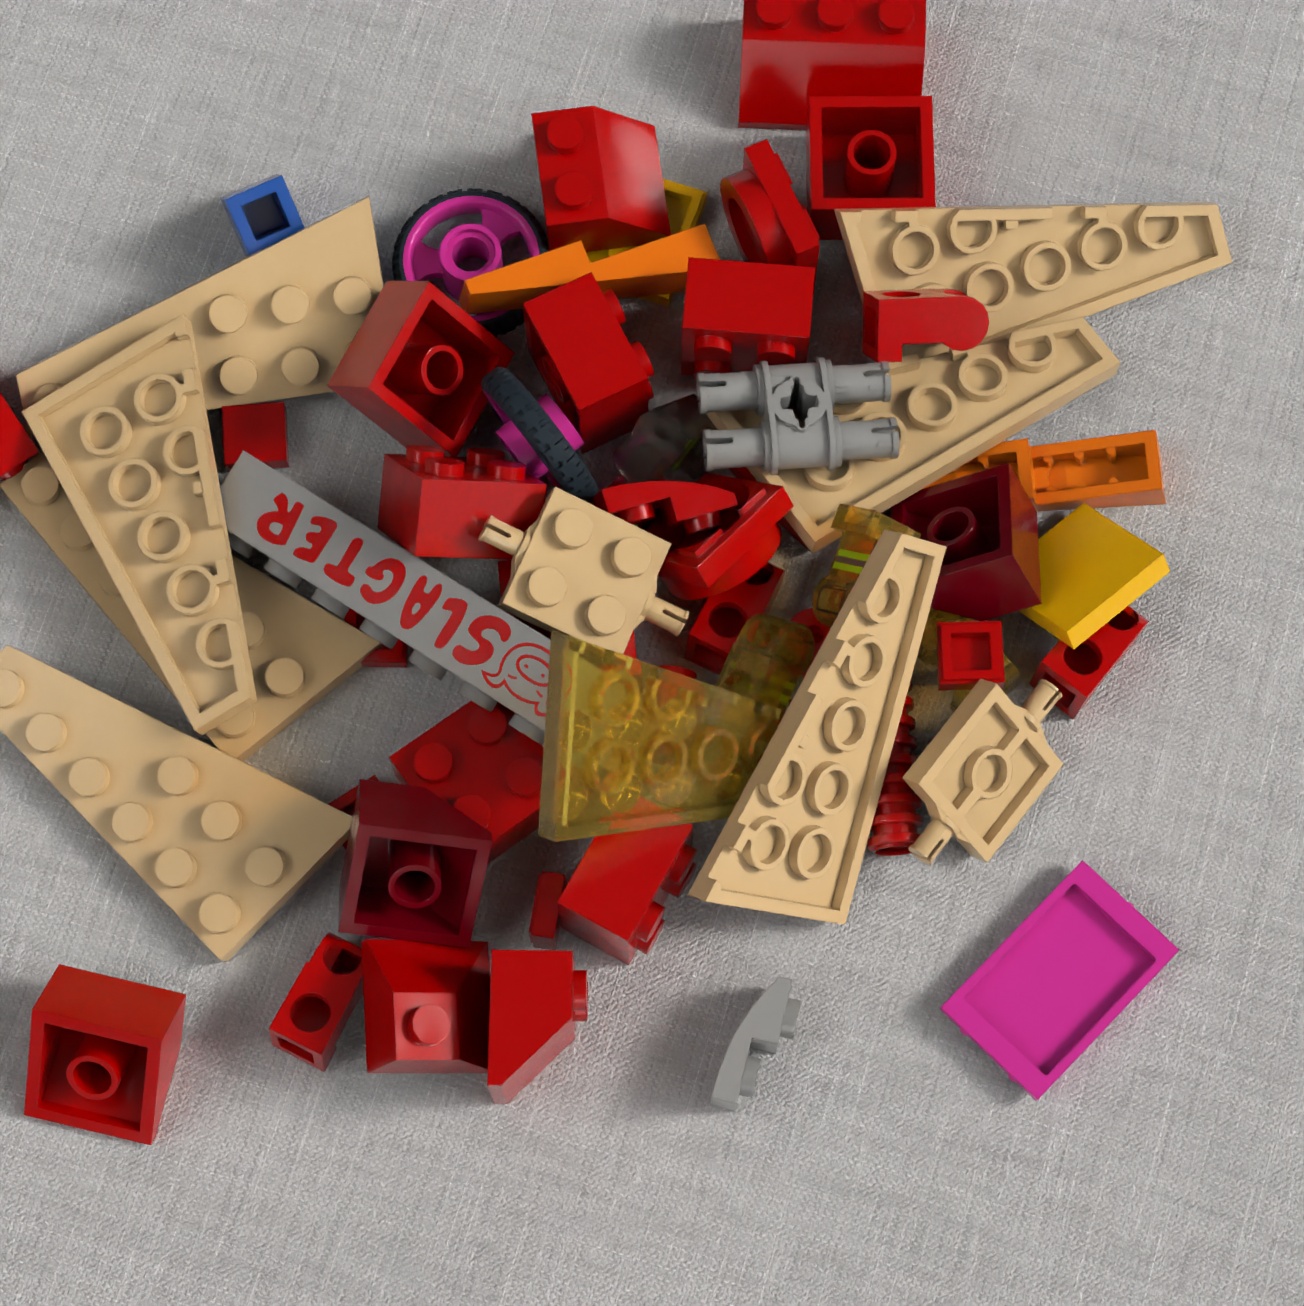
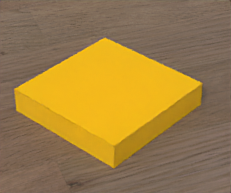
[1019,503,1170,649]

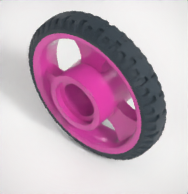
[392,188,549,337]
[481,367,598,503]

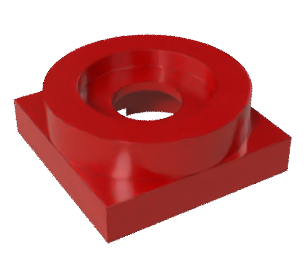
[720,139,820,294]
[645,473,794,600]

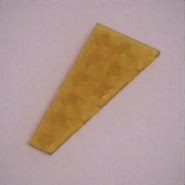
[538,630,786,842]

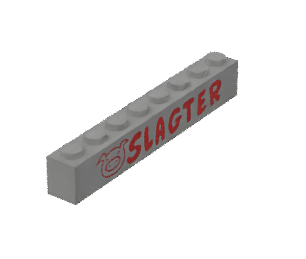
[220,450,663,779]

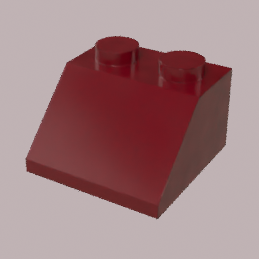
[891,462,1042,621]
[338,779,492,948]

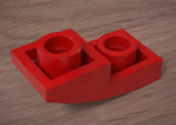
[592,481,738,536]

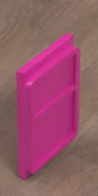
[940,860,1179,1101]

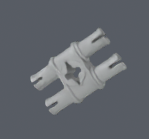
[696,357,899,475]

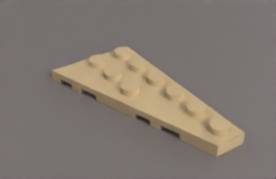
[16,195,384,436]
[834,202,1232,359]
[22,313,257,735]
[706,317,1120,554]
[0,451,382,762]
[687,529,946,925]
[0,645,352,962]

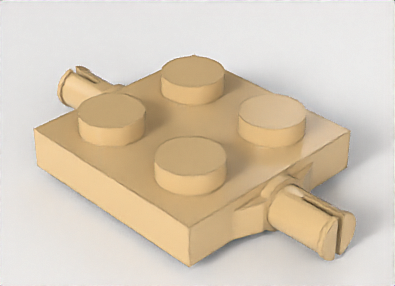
[478,487,689,664]
[902,679,1064,866]

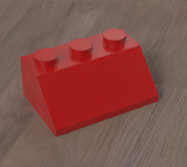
[738,0,926,130]

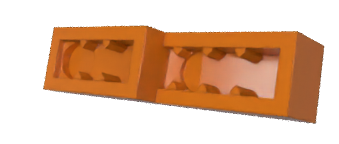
[458,223,720,314]
[923,430,1166,511]

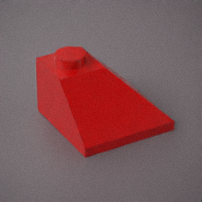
[361,939,490,1073]

